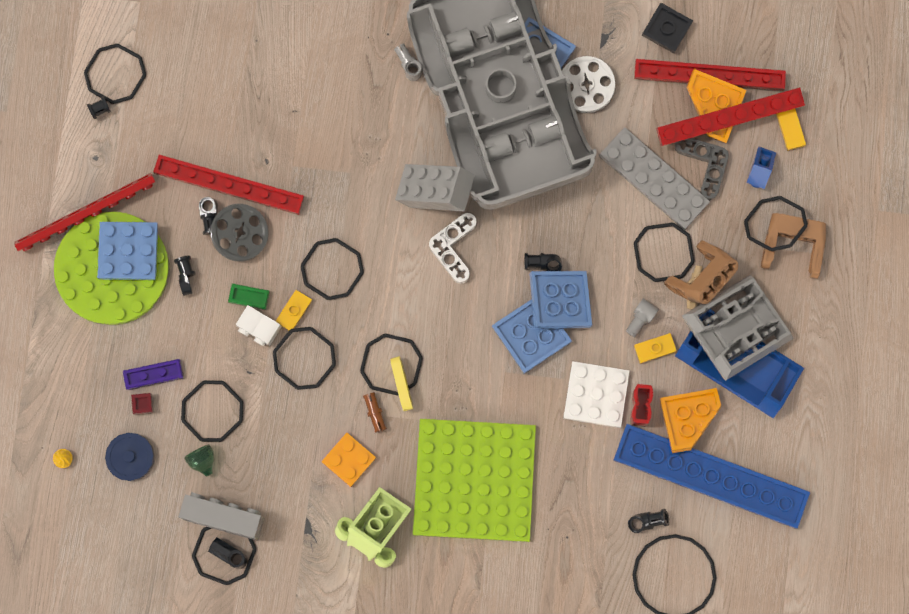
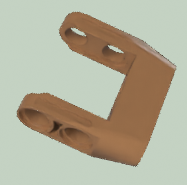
[761,213,826,279]
[664,240,738,304]

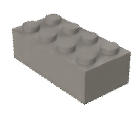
[395,164,475,211]
[178,492,265,541]

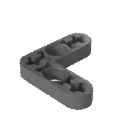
[674,138,729,201]

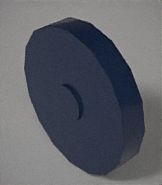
[105,433,155,481]

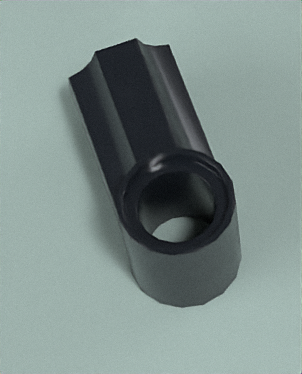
[208,537,248,569]

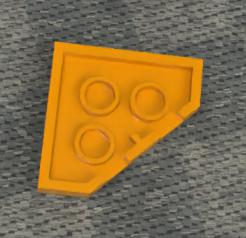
[686,69,746,143]
[660,388,721,453]

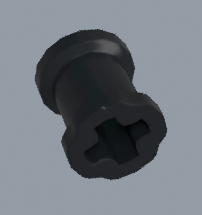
[86,96,111,119]

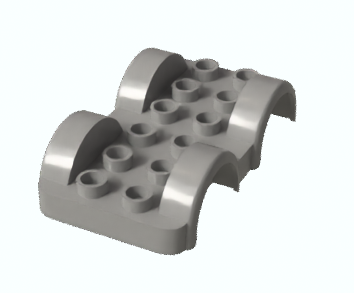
[407,0,596,210]

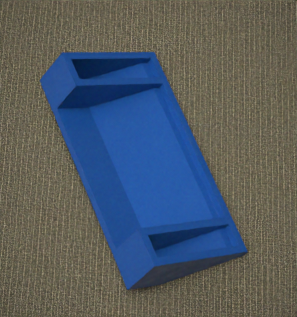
[675,310,804,418]

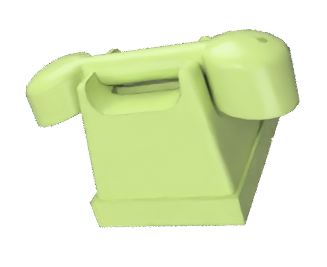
[335,487,411,568]

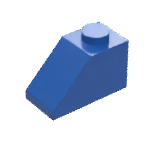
[747,146,776,189]

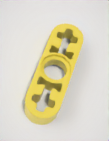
[390,356,413,411]

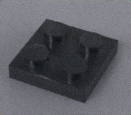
[642,3,693,53]

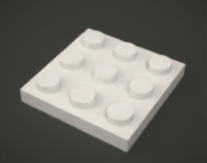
[563,361,629,428]

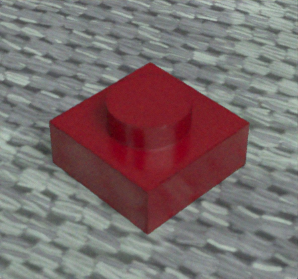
[131,393,153,415]

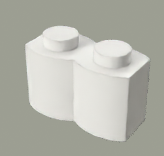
[236,305,282,347]

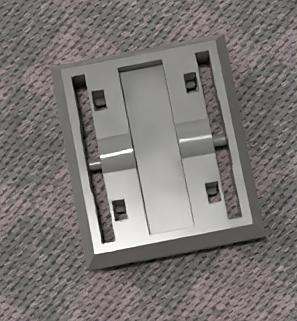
[682,275,793,381]

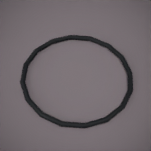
[632,534,717,614]

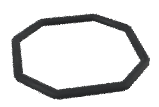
[84,44,146,104]
[744,196,808,251]
[634,222,695,282]
[301,238,364,300]
[273,327,336,390]
[360,334,423,395]
[181,380,244,442]
[192,527,256,585]

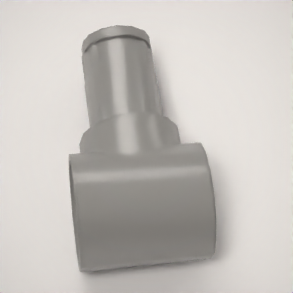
[394,43,422,81]
[626,298,659,338]

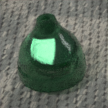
[184,444,214,477]

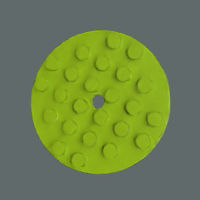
[54,212,169,325]

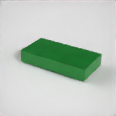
[228,283,270,310]

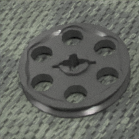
[210,204,268,261]

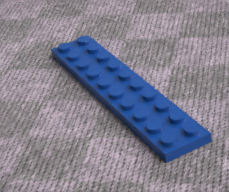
[613,424,810,529]

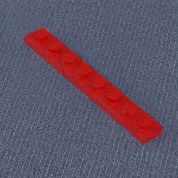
[634,59,786,91]
[656,87,805,146]
[153,155,304,215]
[14,173,155,252]

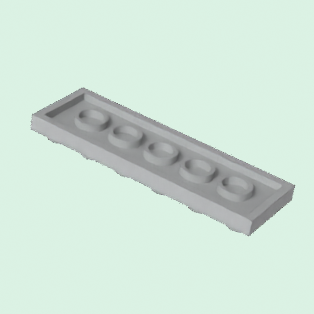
[599,127,710,230]

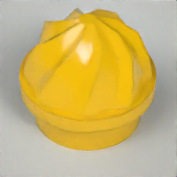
[53,449,73,468]

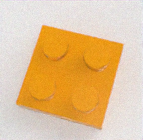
[321,433,376,487]

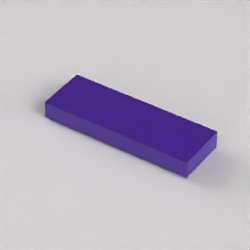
[123,359,183,390]

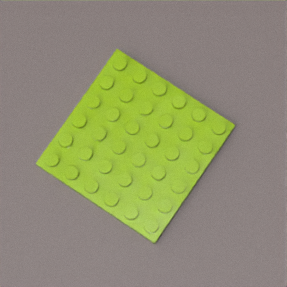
[413,419,536,542]

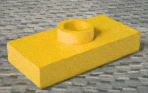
[275,290,312,331]
[634,333,677,364]

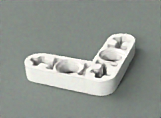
[429,213,476,284]

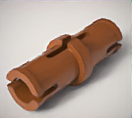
[363,392,387,433]

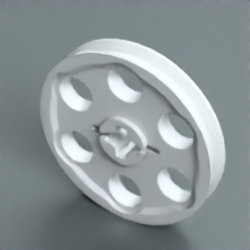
[562,56,615,113]

